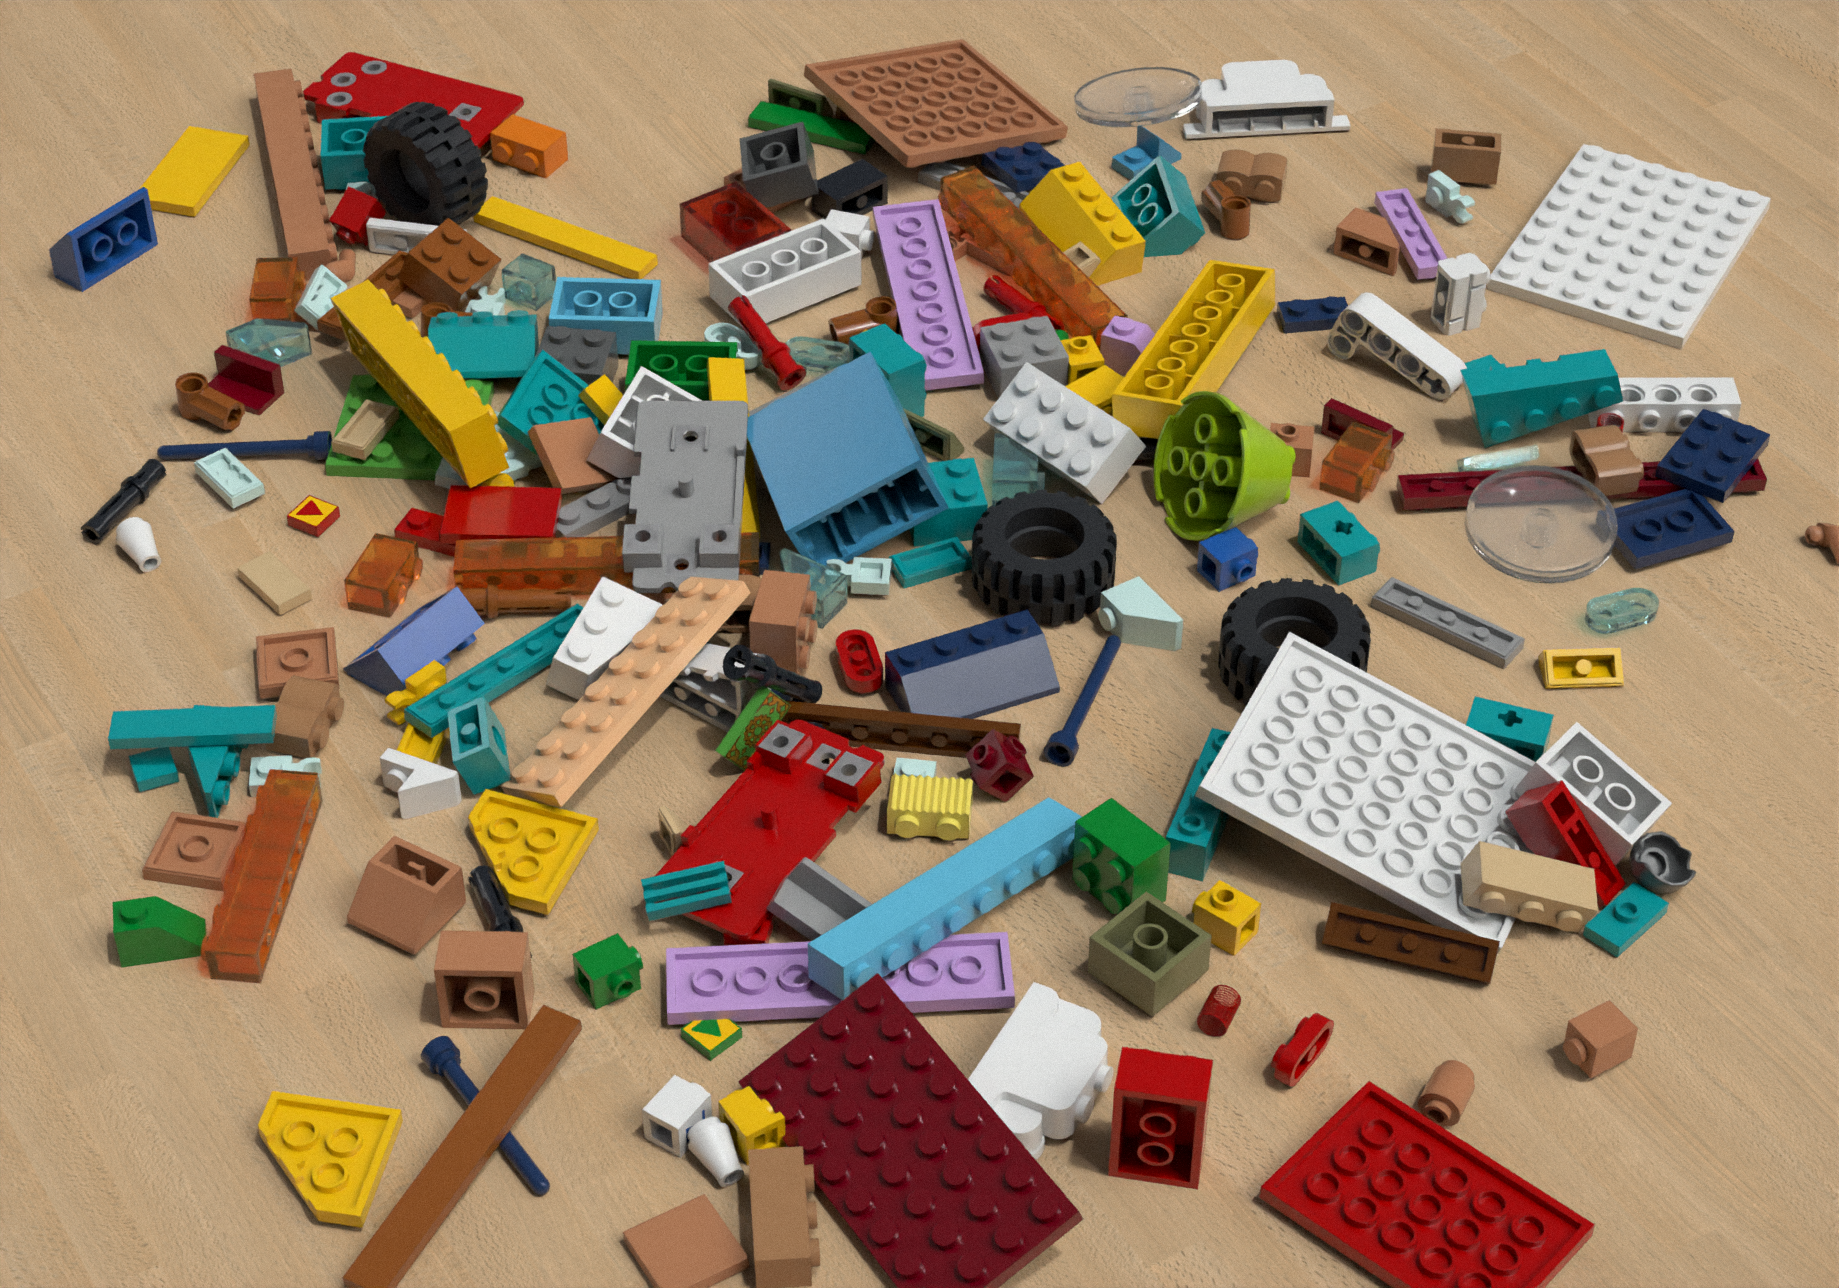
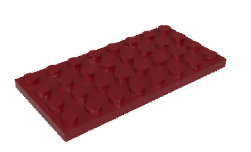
[738,973,1084,1288]

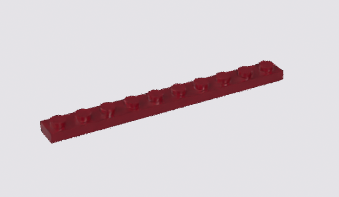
[1396,459,1767,510]

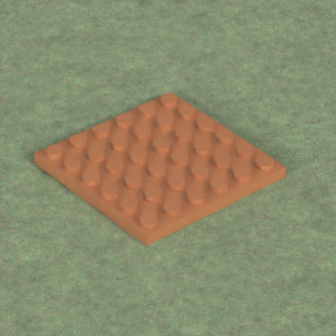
[804,39,1068,168]

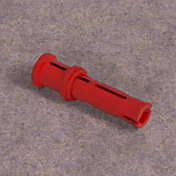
[728,295,807,390]

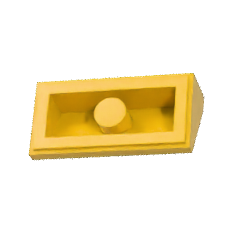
[1538,648,1624,689]

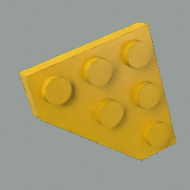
[468,789,599,915]
[258,1091,403,1228]

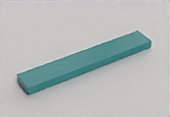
[404,604,584,738]

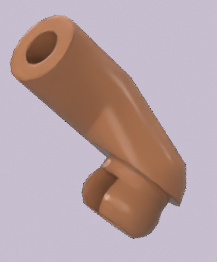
[326,249,356,283]
[1805,522,1839,564]

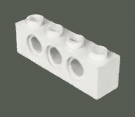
[1588,377,1741,432]

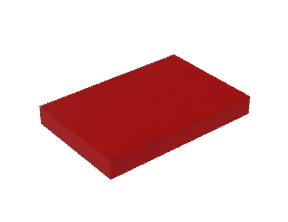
[440,485,562,547]

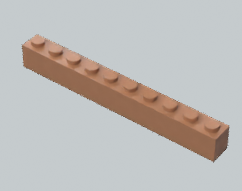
[253,68,338,282]

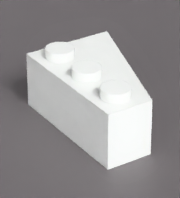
[546,577,662,700]
[660,643,771,732]

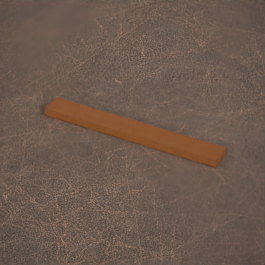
[342,1005,582,1288]

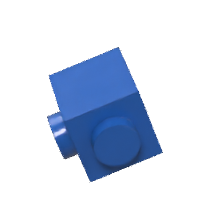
[1197,527,1258,592]

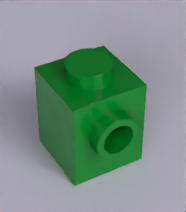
[572,933,643,1010]

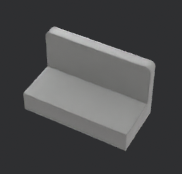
[766,857,872,941]

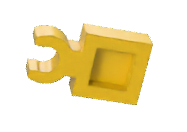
[385,660,447,725]

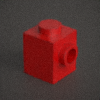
[329,186,386,246]

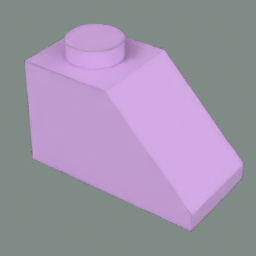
[1100,316,1155,375]

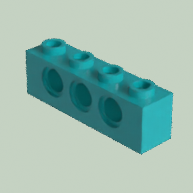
[1166,728,1231,882]

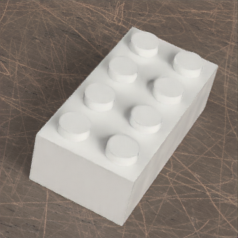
[708,218,861,326]
[983,362,1146,504]

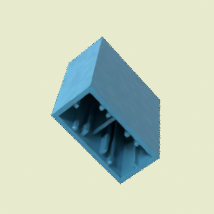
[747,352,949,578]

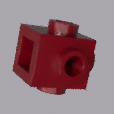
[965,729,1034,802]

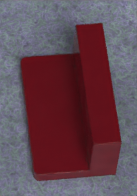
[208,345,285,415]
[1321,398,1404,460]

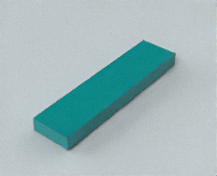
[108,705,277,749]

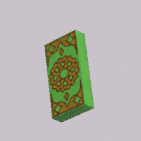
[715,688,791,771]

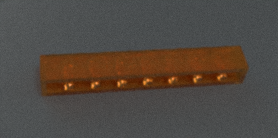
[938,166,1128,351]
[453,532,760,596]

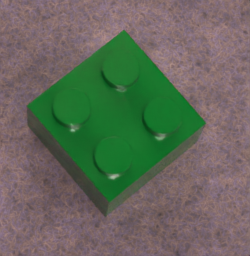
[1072,797,1171,915]

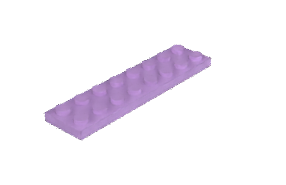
[873,199,984,391]
[666,932,1015,1025]

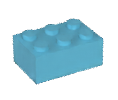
[549,277,663,355]

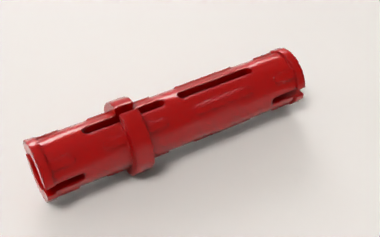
[983,275,1064,330]

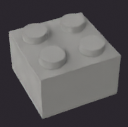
[980,316,1069,399]

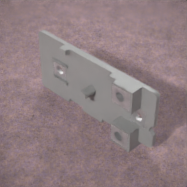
[622,401,748,593]

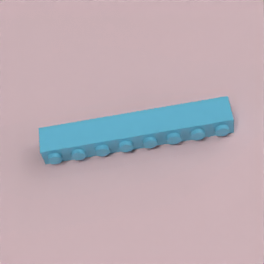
[808,797,1082,1000]

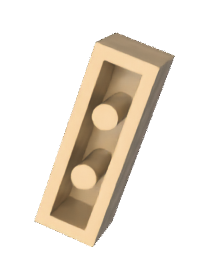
[1461,841,1598,933]

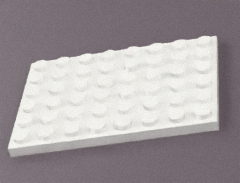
[1487,144,1771,349]
[1195,632,1536,955]

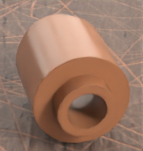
[1418,1060,1475,1126]

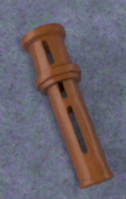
[455,584,571,619]

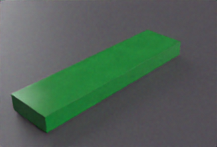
[748,101,876,155]

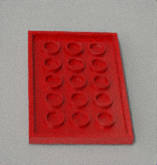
[1259,1081,1595,1288]

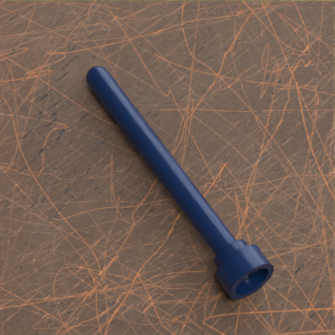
[157,431,332,460]
[1044,635,1121,767]
[421,1036,550,1195]

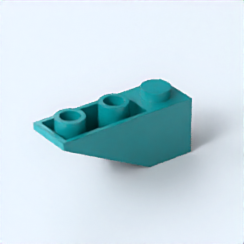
[187,705,249,818]

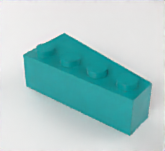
[1460,349,1624,448]

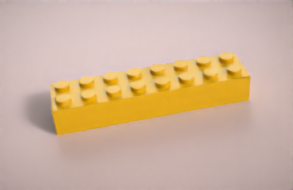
[1112,260,1275,439]
[331,279,509,488]

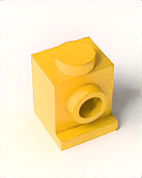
[718,1086,786,1165]

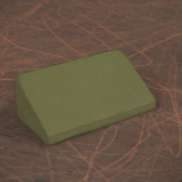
[768,78,834,117]
[903,408,965,461]

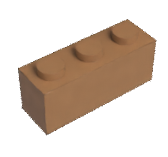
[748,1146,820,1288]

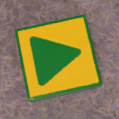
[681,1019,743,1061]

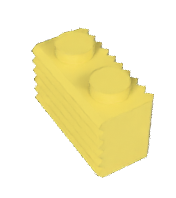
[887,773,973,840]

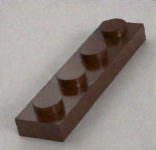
[1322,902,1500,984]

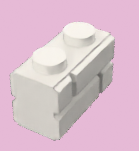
[1430,253,1491,336]

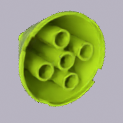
[1154,391,1296,541]

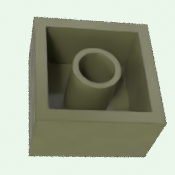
[1088,892,1212,1017]

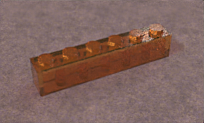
[201,769,323,983]

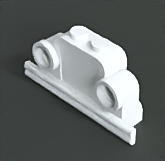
[1183,60,1350,139]
[968,982,1114,1160]

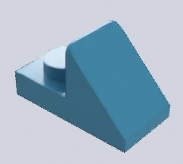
[1112,124,1182,180]

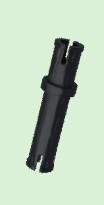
[81,458,167,544]
[468,865,532,958]

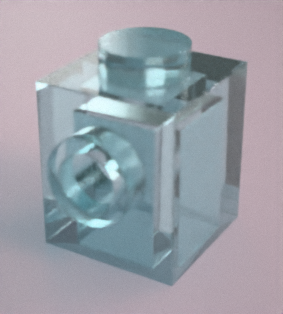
[501,253,556,311]

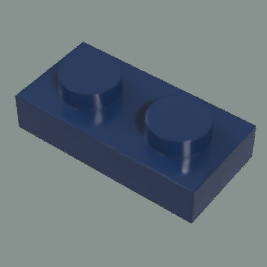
[1277,296,1348,334]

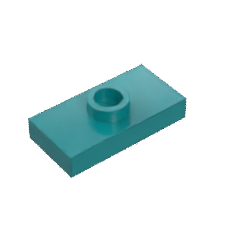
[1583,882,1669,958]

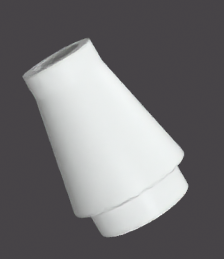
[116,517,161,572]
[687,1117,744,1187]

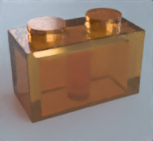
[249,257,307,327]
[1319,422,1395,503]
[344,533,423,618]

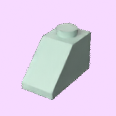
[1098,576,1183,651]

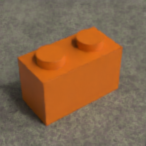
[490,114,568,178]

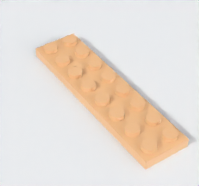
[501,576,750,807]

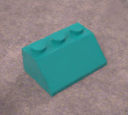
[1111,155,1205,257]
[428,310,539,379]

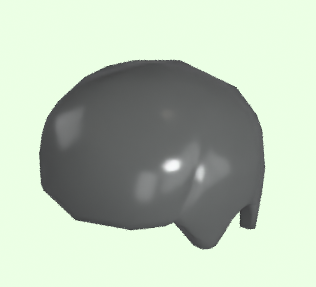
[1629,831,1696,894]

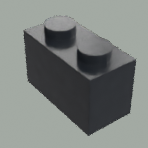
[812,159,888,220]

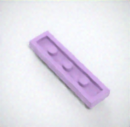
[1374,188,1447,280]

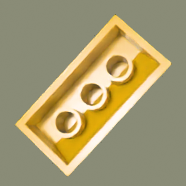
[1019,161,1146,290]

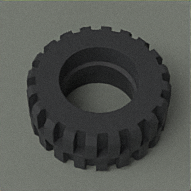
[363,102,488,226]
[971,490,1117,627]
[1218,578,1371,706]

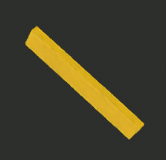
[473,196,658,279]
[707,357,760,542]

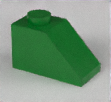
[112,896,208,968]

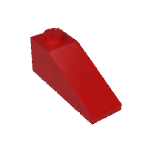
[1505,780,1626,907]

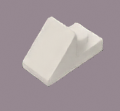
[380,748,462,819]

